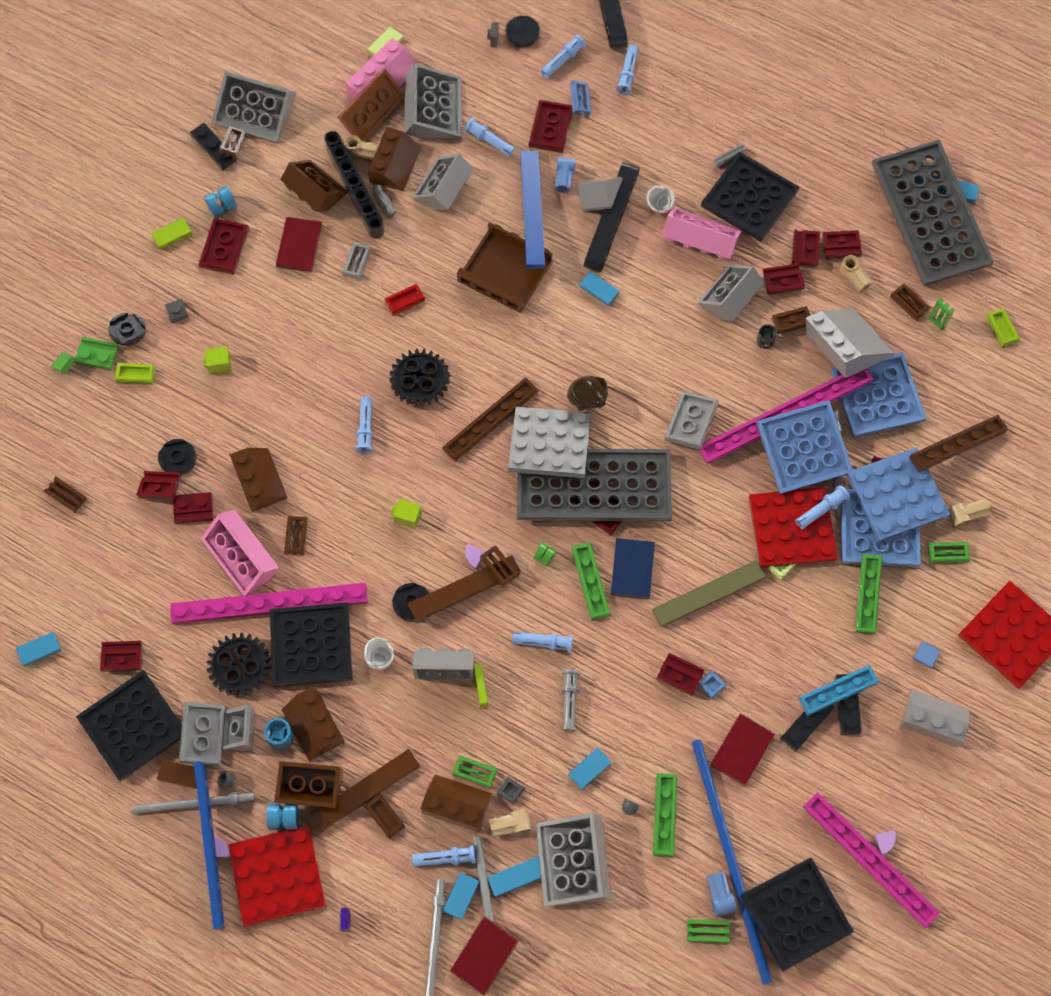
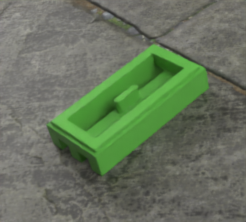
[929,298,955,330]
[928,542,970,563]
[452,755,497,789]
[687,919,730,943]

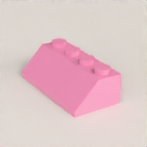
[346,38,416,100]
[662,208,742,259]
[201,510,279,596]

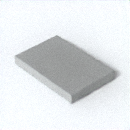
[664,391,718,450]
[179,702,225,766]

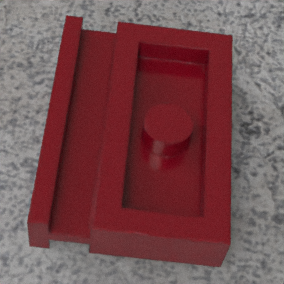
[791,229,821,267]
[822,230,862,259]
[762,263,805,295]
[136,471,182,500]
[173,492,213,524]
[100,640,143,672]
[656,653,705,696]

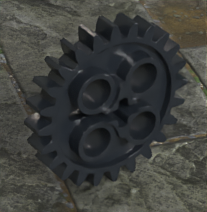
[389,349,450,407]
[206,632,272,697]

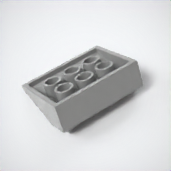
[404,63,461,138]
[212,71,296,142]
[806,309,895,378]
[536,813,611,907]

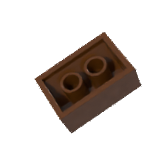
[368,127,421,191]
[280,160,348,212]
[229,448,288,512]
[281,685,345,761]
[274,761,343,808]
[420,774,493,833]

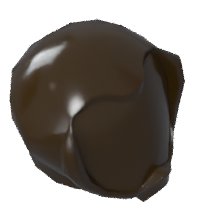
[566,375,608,412]

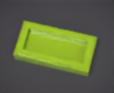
[151,217,192,250]
[986,308,1020,347]
[115,363,156,384]
[474,664,488,708]

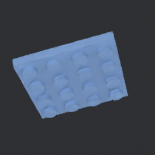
[831,352,926,438]
[756,400,853,494]
[847,448,950,542]
[841,489,921,567]

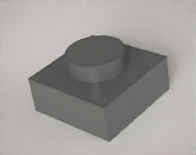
[487,22,499,47]
[165,299,189,323]

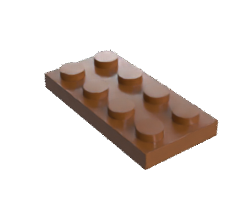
[337,69,405,141]

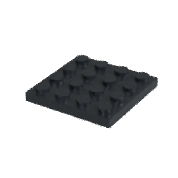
[700,152,800,242]
[269,602,353,687]
[76,670,182,782]
[740,857,854,972]

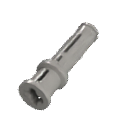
[561,669,580,732]

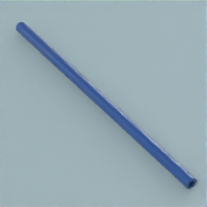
[691,739,773,985]

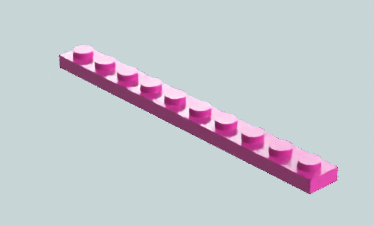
[698,369,874,465]
[170,582,368,624]

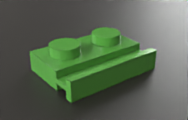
[75,337,119,371]

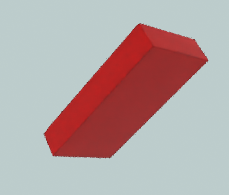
[384,284,425,316]

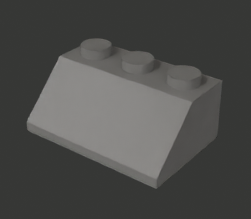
[413,154,473,211]
[698,265,764,321]
[412,648,475,680]
[900,689,969,747]

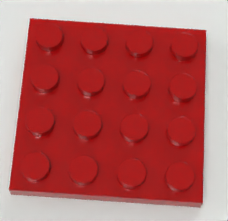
[749,487,838,568]
[958,580,1051,689]
[228,824,326,927]

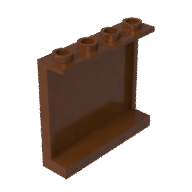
[457,222,553,313]

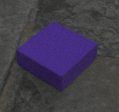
[340,908,351,932]

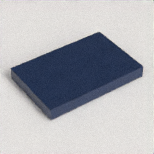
[611,538,655,599]

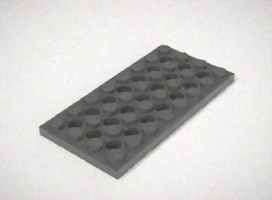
[871,139,994,286]
[517,449,672,522]

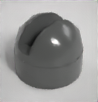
[218,771,236,788]
[622,799,640,815]

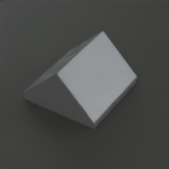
[577,177,623,211]
[222,705,255,751]

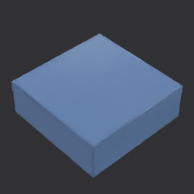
[913,641,940,669]
[698,671,726,699]

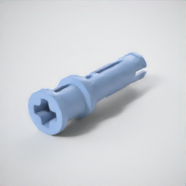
[541,35,586,78]
[616,45,638,95]
[465,117,515,157]
[355,396,373,454]
[795,485,850,530]
[512,631,573,653]
[412,845,476,867]

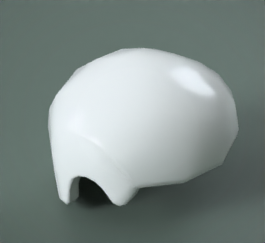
[646,185,675,213]
[364,637,394,670]

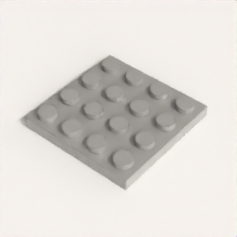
[508,407,591,478]

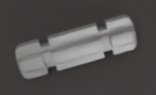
[713,144,747,168]
[373,185,396,217]

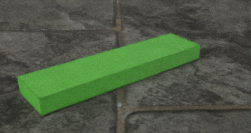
[571,542,610,621]
[855,554,882,634]
[653,773,677,857]

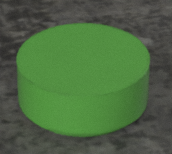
[533,542,548,562]
[540,547,556,567]

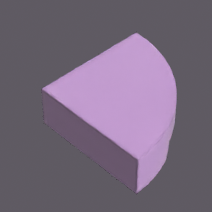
[465,544,485,570]
[874,830,896,855]
[214,837,230,858]

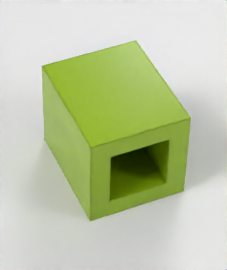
[203,347,232,374]
[391,499,422,529]

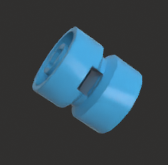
[204,186,237,218]
[264,718,294,750]
[267,803,299,830]

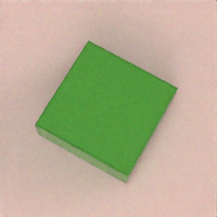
[51,352,76,374]

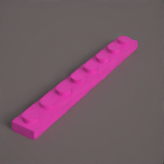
[803,792,940,929]

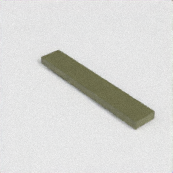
[652,560,766,627]

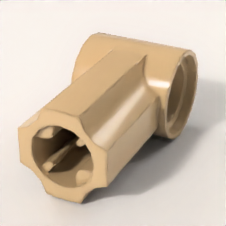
[345,135,379,160]
[839,255,873,292]
[948,499,991,528]
[489,809,532,838]

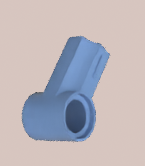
[555,157,576,193]
[706,872,737,917]

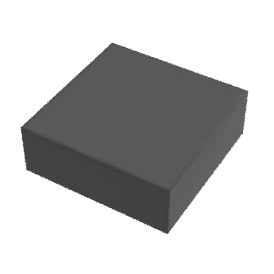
[497,776,525,805]

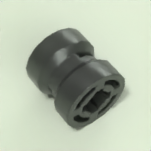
[756,324,777,349]

